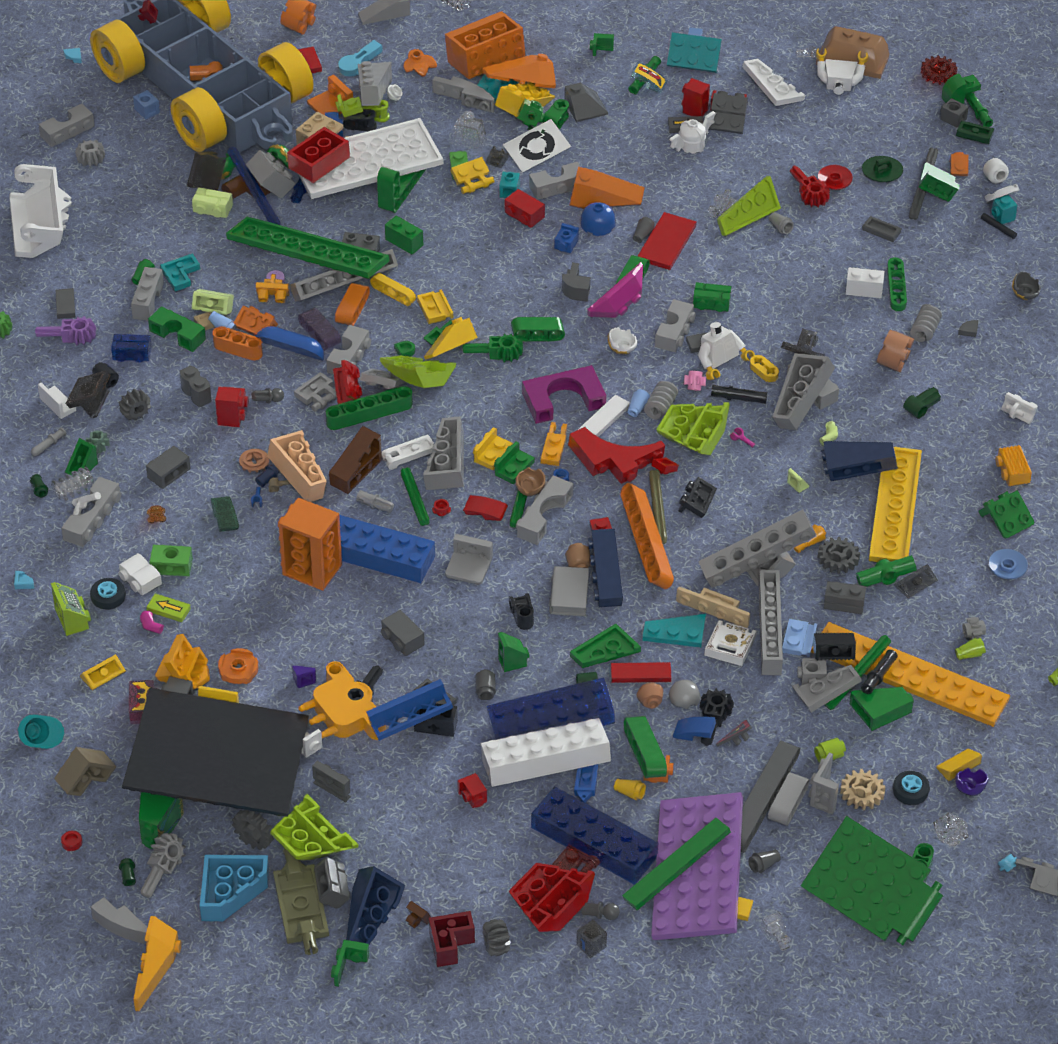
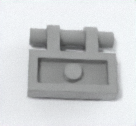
[294,372,337,412]

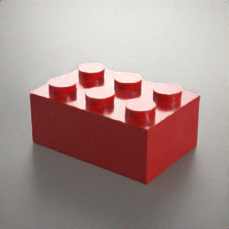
[287,127,350,183]

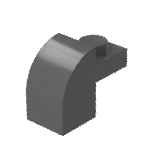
[562,262,591,302]

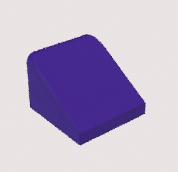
[292,666,316,688]

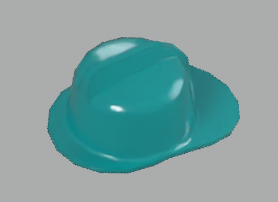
[17,714,64,749]

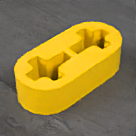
[750,355,779,382]

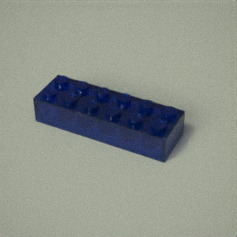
[486,677,615,740]
[531,786,659,885]

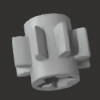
[962,617,986,640]

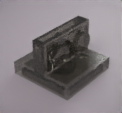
[187,151,226,191]
[781,328,825,356]
[65,371,110,418]

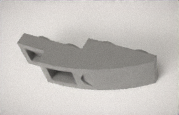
[433,76,494,113]

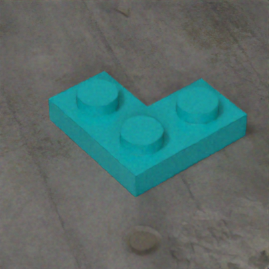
[160,253,200,292]

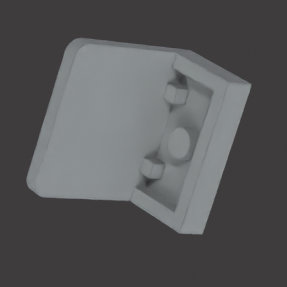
[445,534,493,585]

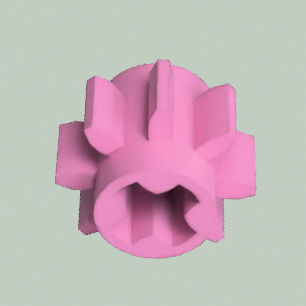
[684,371,706,391]

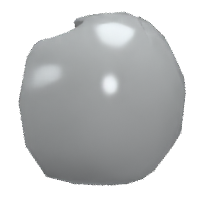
[669,680,701,709]

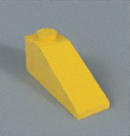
[424,317,478,360]

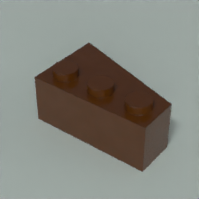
[329,426,382,494]

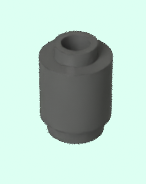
[475,669,496,700]

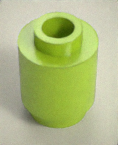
[814,737,846,762]

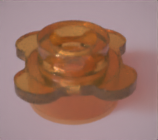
[147,505,166,524]

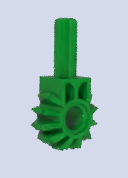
[462,333,523,363]

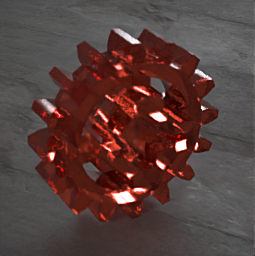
[920,55,958,85]

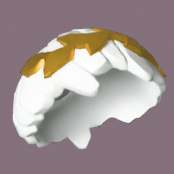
[608,327,637,354]

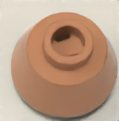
[637,682,663,709]

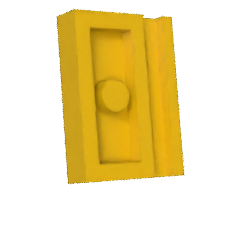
[417,289,454,324]

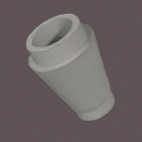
[769,212,794,234]

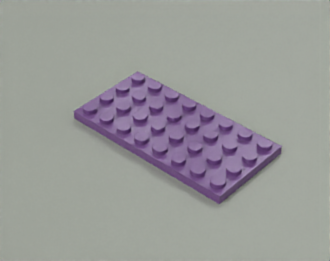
[651,792,743,940]

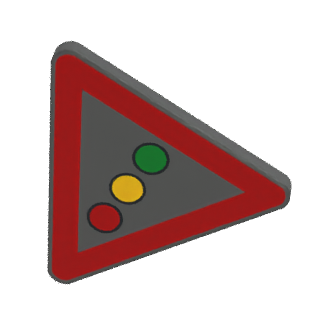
[716,720,752,747]

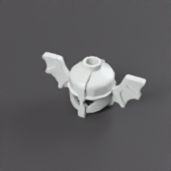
[669,111,716,154]

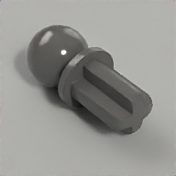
[251,388,284,403]
[581,902,620,920]

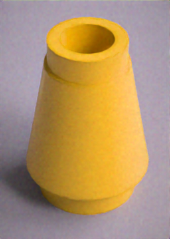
[614,779,646,800]

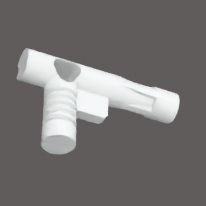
[72,492,101,515]

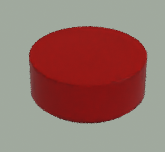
[61,831,83,851]

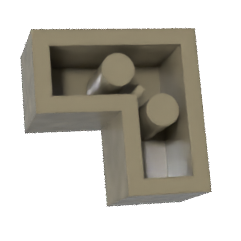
[54,747,117,796]

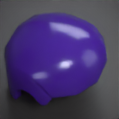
[954,767,989,796]

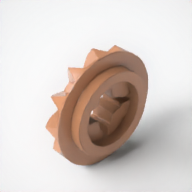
[239,449,269,473]

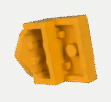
[155,634,210,689]

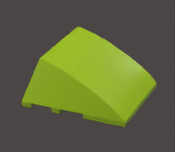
[380,355,456,388]
[656,402,730,455]
[270,794,359,860]

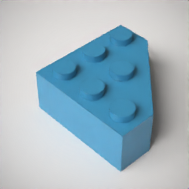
[200,855,269,922]

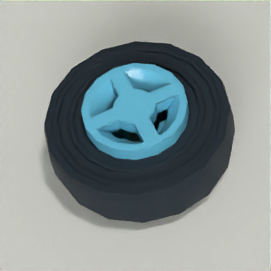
[90,578,126,610]
[893,771,930,805]

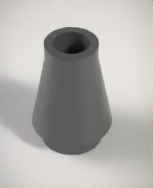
[633,217,654,243]
[748,849,781,873]

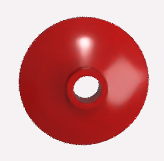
[818,165,853,190]

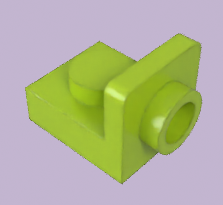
[335,94,363,117]

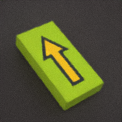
[146,593,191,622]

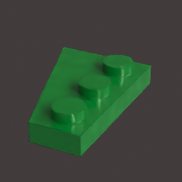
[570,624,641,668]

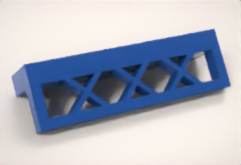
[366,679,453,741]

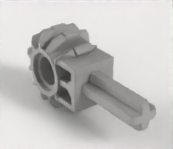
[141,833,186,898]

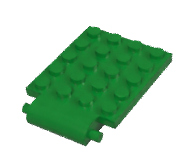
[800,816,943,945]

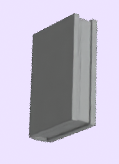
[549,566,589,616]

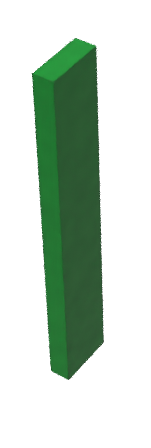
[622,818,731,911]

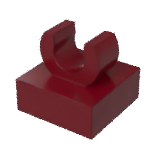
[137,0,158,24]

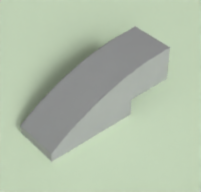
[91,897,147,944]

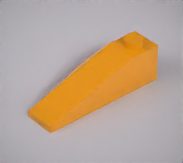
[133,916,182,1011]

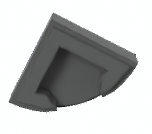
[958,320,979,337]

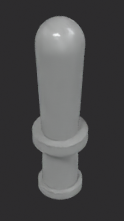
[31,427,66,456]

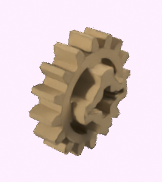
[840,769,885,810]

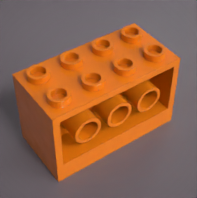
[445,11,526,79]
[278,498,342,591]

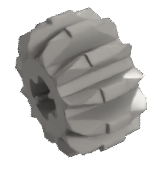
[75,139,105,167]

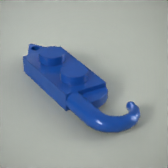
[574,764,599,804]

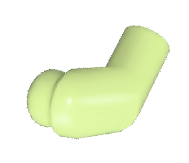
[819,421,838,446]

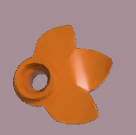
[403,49,437,77]

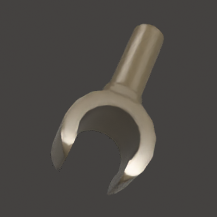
[268,478,290,492]

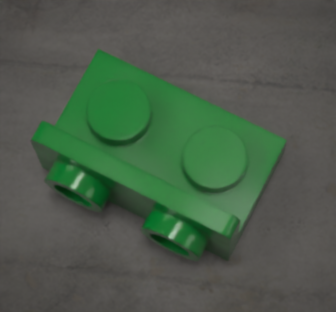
[494,441,535,485]

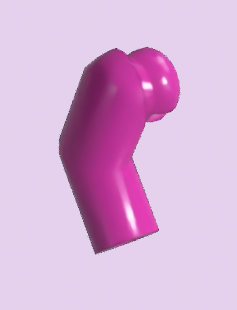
[140,611,164,634]

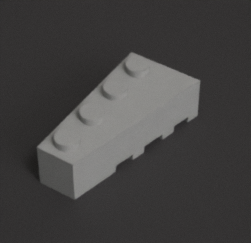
[358,61,392,106]

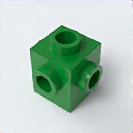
[517,99,545,127]

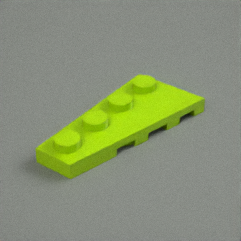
[717,176,781,236]

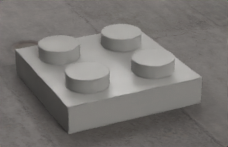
[360,368,406,389]

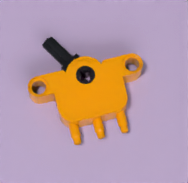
[298,661,386,740]

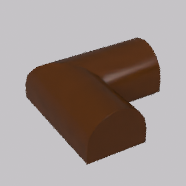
[221,170,271,200]

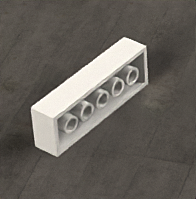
[481,718,611,787]

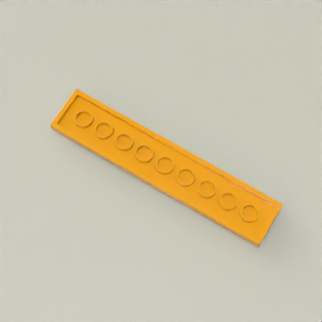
[811,622,1010,727]

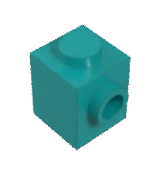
[499,171,520,198]
[991,194,1018,224]

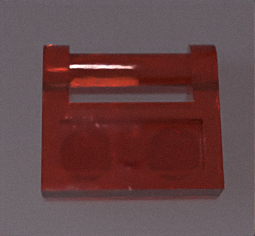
[552,845,600,873]

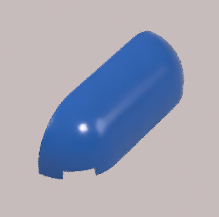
[256,326,324,361]

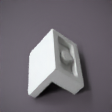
[38,383,76,419]

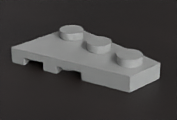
[792,665,862,713]

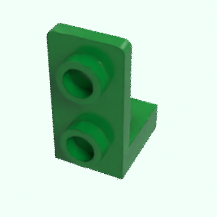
[331,940,369,987]

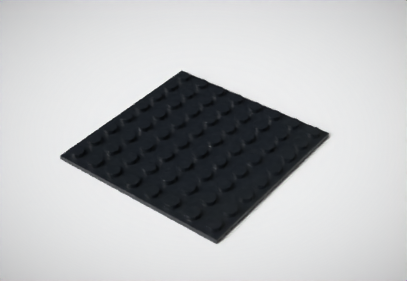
[122,688,309,817]

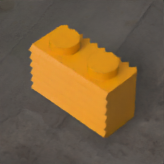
[995,445,1032,486]

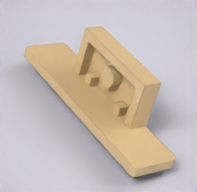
[676,587,750,628]

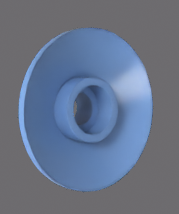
[989,549,1028,579]

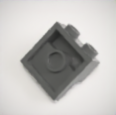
[709,91,748,134]

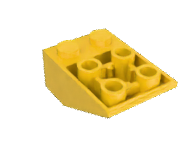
[495,82,555,117]

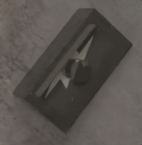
[894,564,938,598]

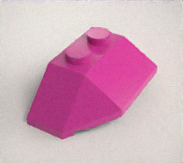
[587,262,643,318]

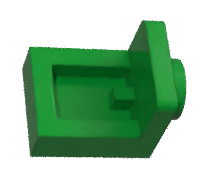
[590,33,614,56]

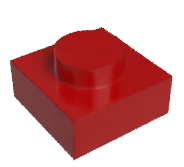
[651,457,679,475]
[589,517,612,530]

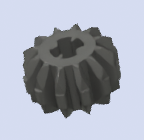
[118,389,151,421]
[482,919,510,956]

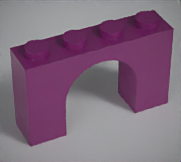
[522,365,607,424]

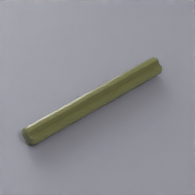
[649,470,667,544]

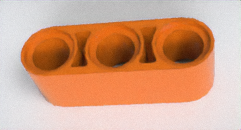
[335,283,370,326]
[213,326,263,361]

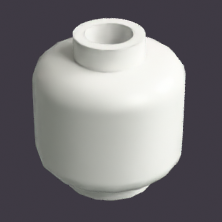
[983,158,1009,184]

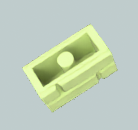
[192,187,233,218]
[192,289,234,315]

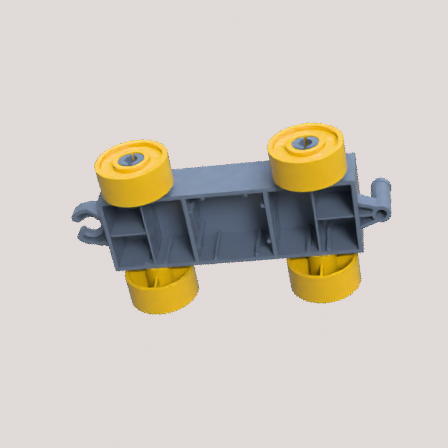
[90,0,313,154]

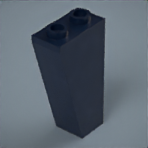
[821,441,898,481]

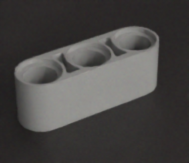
[768,772,810,826]

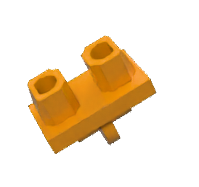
[256,274,290,303]

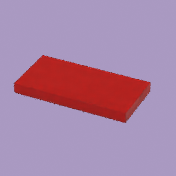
[638,212,697,270]

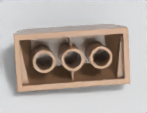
[816,26,889,79]

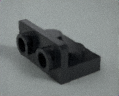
[678,476,717,518]

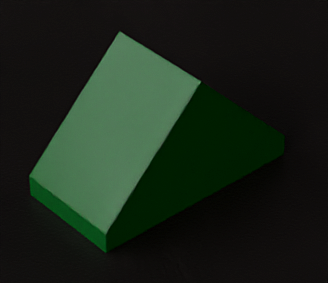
[65,438,98,480]

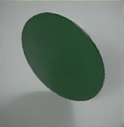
[862,156,903,182]

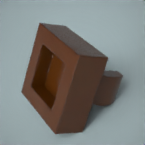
[405,901,431,929]

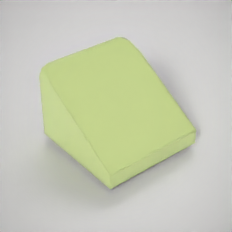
[787,468,809,493]

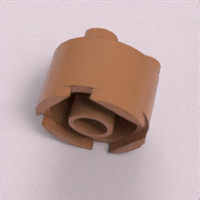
[877,330,914,373]

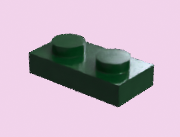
[956,120,994,144]

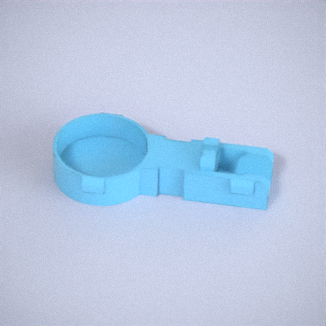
[338,40,383,77]

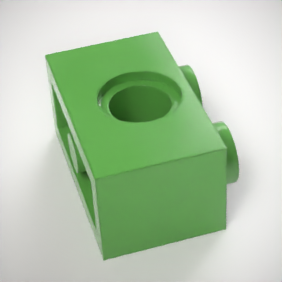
[150,545,193,576]

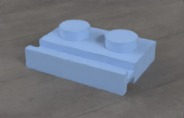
[782,619,817,658]

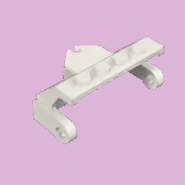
[9,164,72,258]

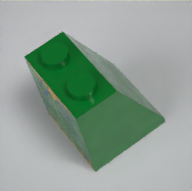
[139,792,184,849]

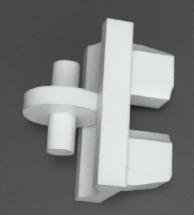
[1001,392,1038,424]

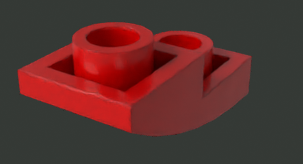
[463,495,508,521]

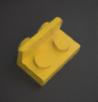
[473,427,513,471]

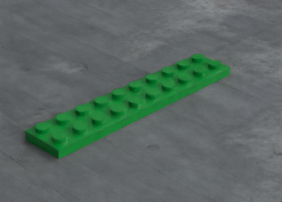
[226,216,390,279]

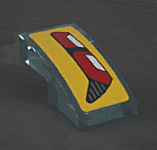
[631,62,667,93]

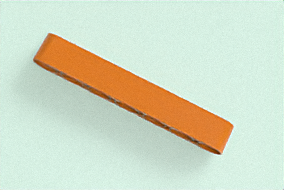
[620,483,674,589]

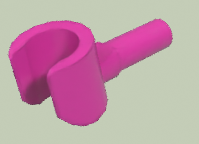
[730,427,755,448]

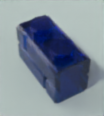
[111,334,152,362]

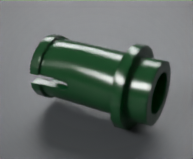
[30,474,48,498]
[119,858,136,886]

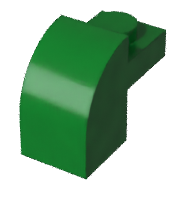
[941,73,981,104]

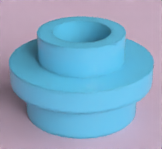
[998,854,1017,872]

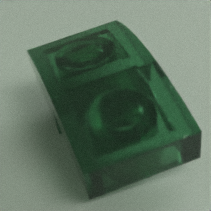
[211,496,239,532]

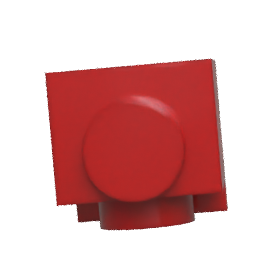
[457,773,487,808]

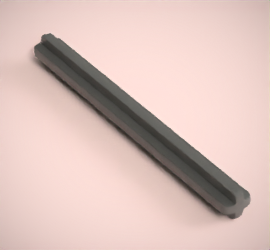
[909,148,938,220]

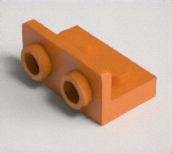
[234,306,278,335]

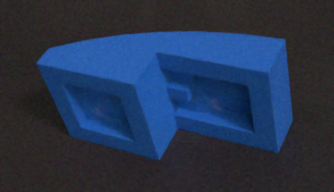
[673,717,716,741]

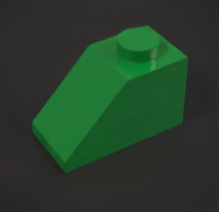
[498,632,529,672]

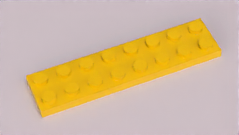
[869,447,922,562]

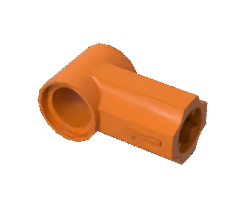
[190,61,223,81]

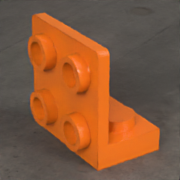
[307,74,353,115]

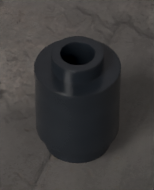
[92,362,119,388]

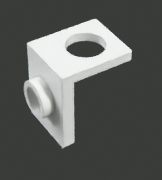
[301,729,322,758]

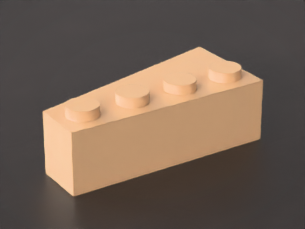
[267,430,327,502]

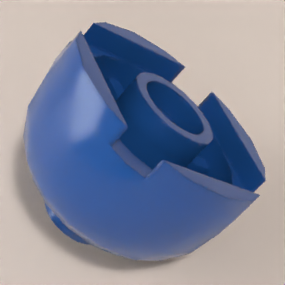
[581,202,616,236]

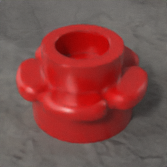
[432,499,451,516]

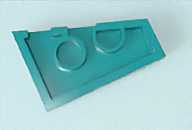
[642,614,706,648]

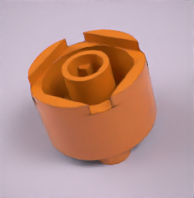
[281,0,316,35]

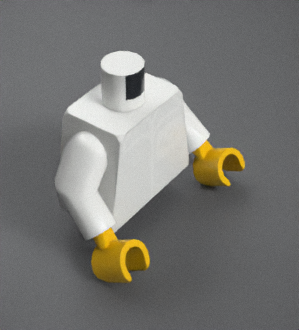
[816,48,868,95]
[698,322,755,380]

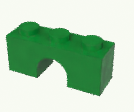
[148,306,206,352]

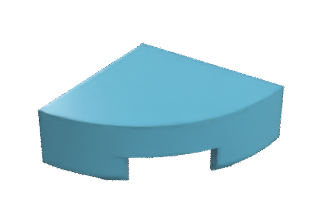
[63,48,82,63]
[14,571,34,589]

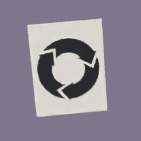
[503,119,571,172]

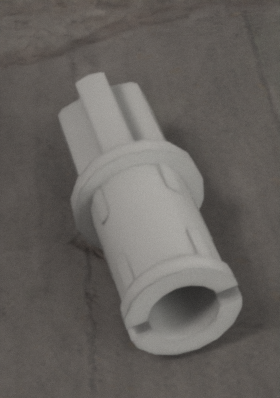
[356,490,394,513]

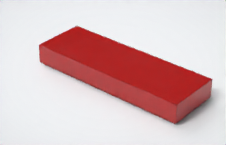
[611,662,671,683]

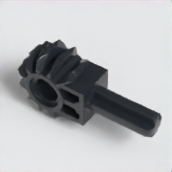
[699,688,734,746]

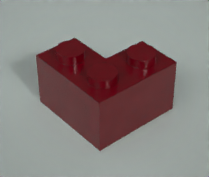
[429,911,475,967]

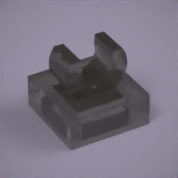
[486,146,509,168]

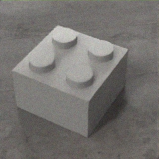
[246,150,295,198]

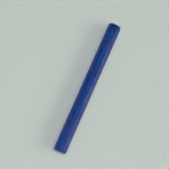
[227,147,281,225]

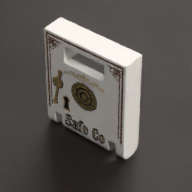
[704,620,757,666]

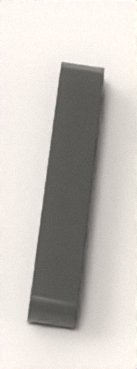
[741,741,800,853]

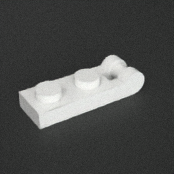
[382,435,434,470]

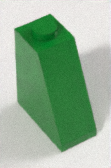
[849,687,914,731]

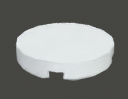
[985,184,1019,203]

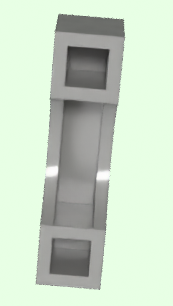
[516,475,573,545]
[61,477,121,547]

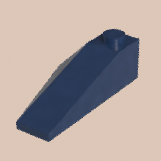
[346,866,405,945]

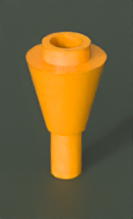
[794,524,826,554]

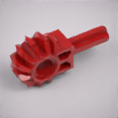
[790,166,830,208]

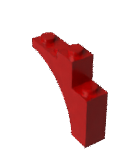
[568,427,665,484]

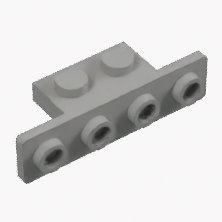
[1015,857,1058,897]

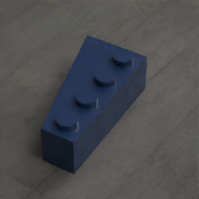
[588,528,623,608]

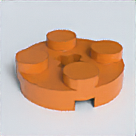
[218,648,259,684]

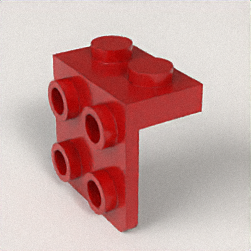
[333,360,362,404]

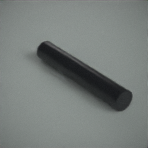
[981,213,1017,239]

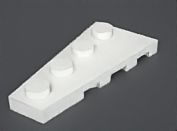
[742,59,805,106]

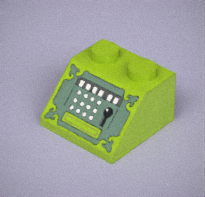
[51,582,91,636]

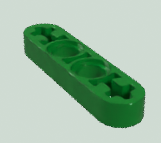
[887,257,907,311]

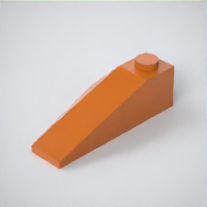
[569,167,645,209]

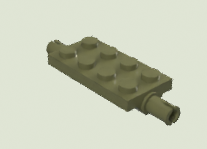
[273,848,329,955]

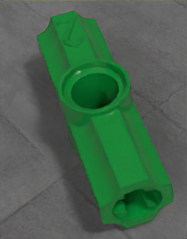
[856,555,917,587]

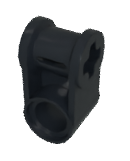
[343,109,377,131]
[509,593,534,630]

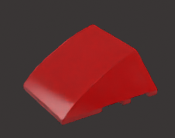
[509,863,595,932]

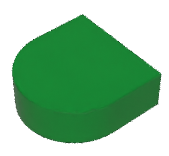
[394,341,415,357]

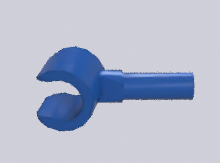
[251,487,263,507]

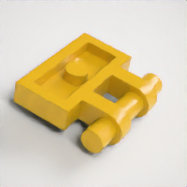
[450,157,495,194]

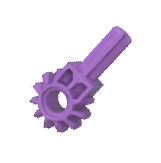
[35,316,96,346]

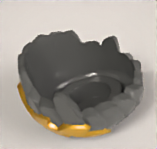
[1012,271,1041,300]

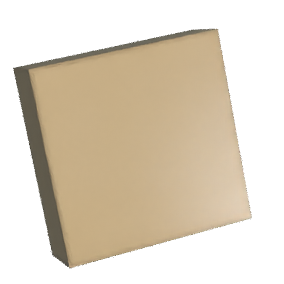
[194,312,215,331]

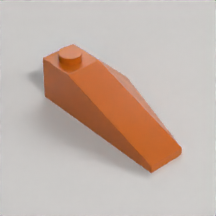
[482,54,556,88]

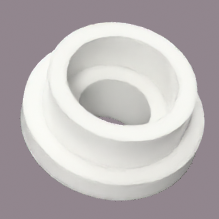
[387,84,402,101]

